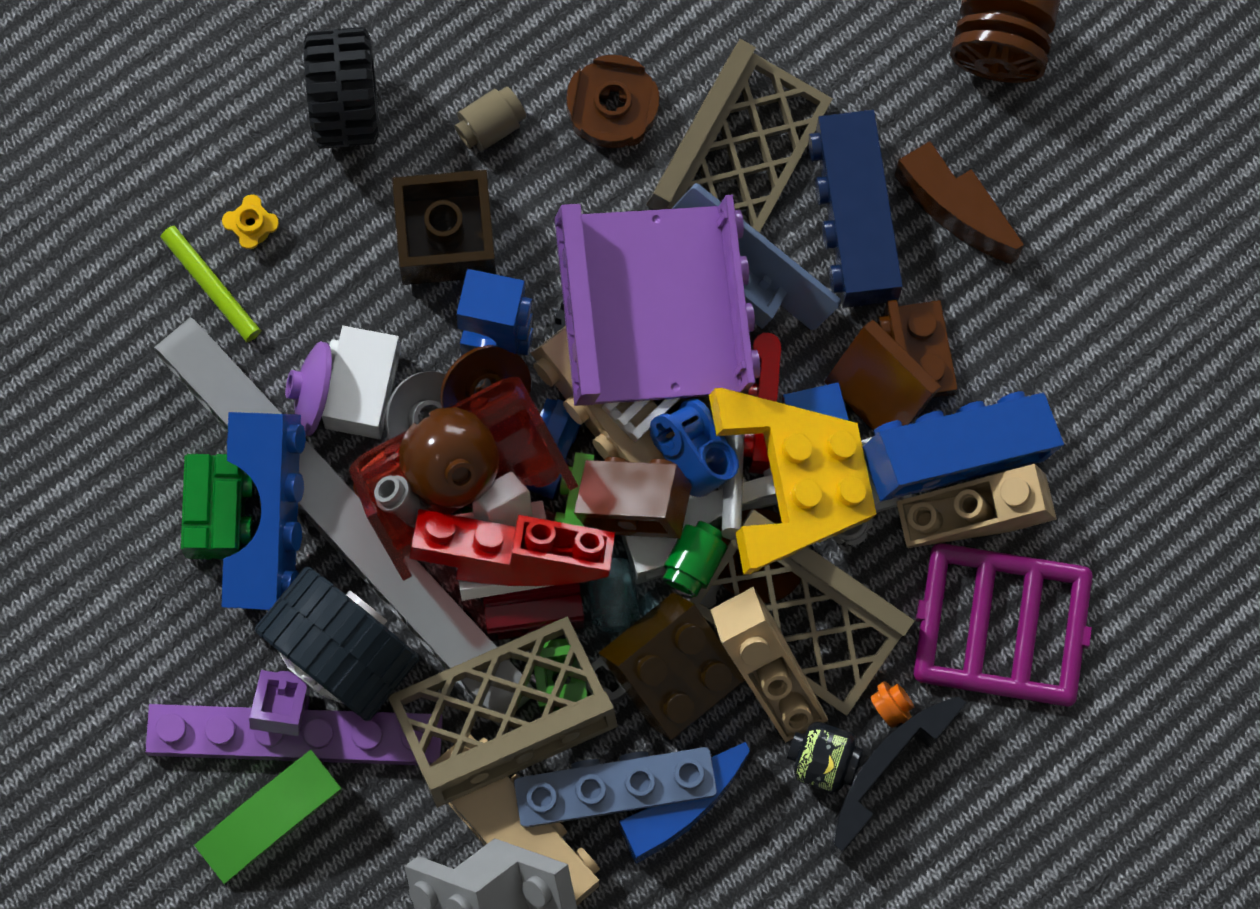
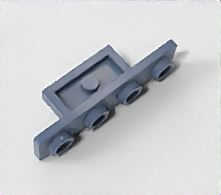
[672,183,841,330]
[514,747,717,828]

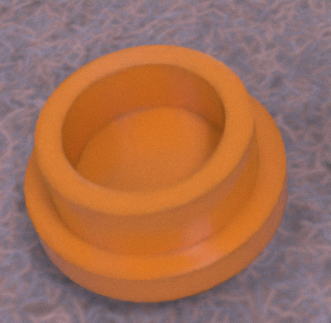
[870,681,914,728]

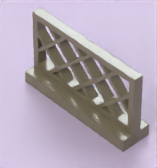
[646,39,833,233]
[689,509,915,716]
[388,616,618,808]

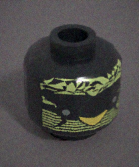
[787,722,863,792]

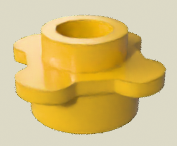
[222,195,279,249]

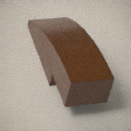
[894,141,1024,264]

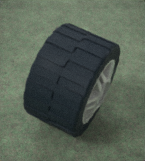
[255,567,419,721]

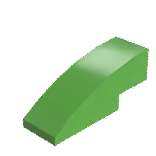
[194,750,342,885]

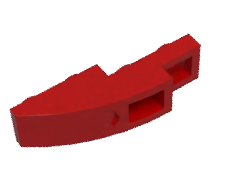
[409,509,615,586]

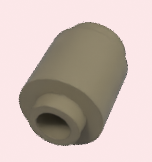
[454,86,527,152]

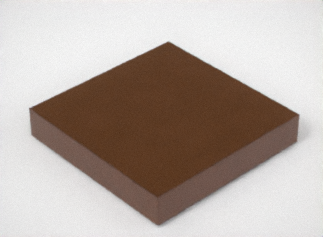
[824,320,941,431]

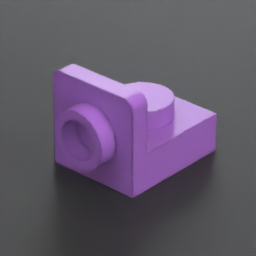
[249,670,310,736]

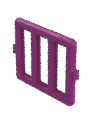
[913,543,1093,707]

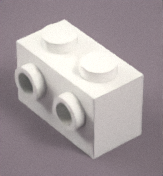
[322,325,401,439]

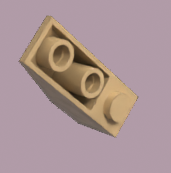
[896,464,1057,548]
[710,587,828,743]

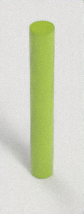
[160,226,261,342]

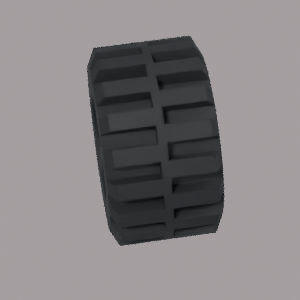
[304,27,379,149]

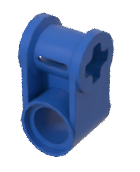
[649,398,739,497]

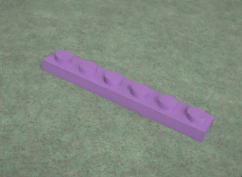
[145,704,443,765]

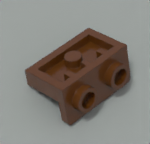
[877,299,958,398]

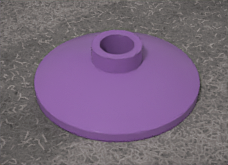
[285,341,332,437]

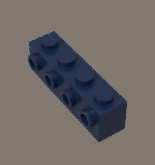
[809,110,903,308]

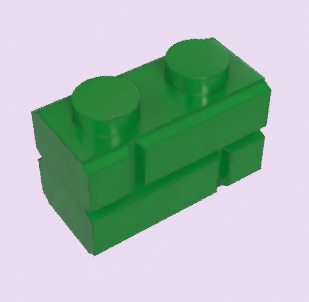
[181,454,255,559]

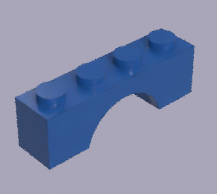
[221,412,306,610]

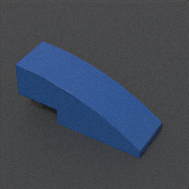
[619,742,750,864]

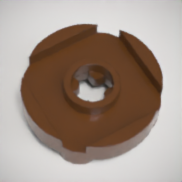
[566,55,659,148]

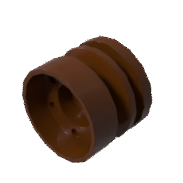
[950,0,1061,83]

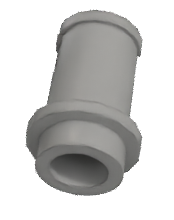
[374,475,431,528]

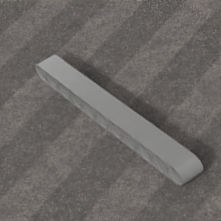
[154,317,534,726]

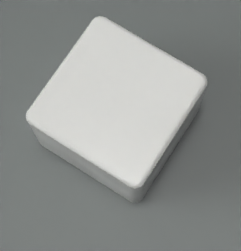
[472,472,533,527]

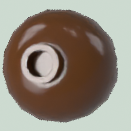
[399,407,499,509]

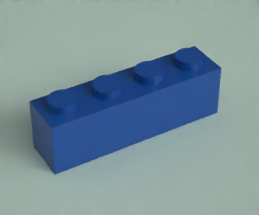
[863,391,1064,502]

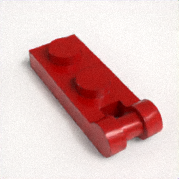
[744,333,781,474]

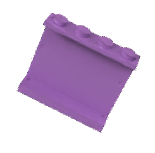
[554,195,760,406]

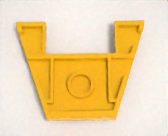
[708,388,877,575]

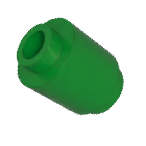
[662,521,728,597]

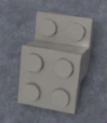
[404,838,577,909]

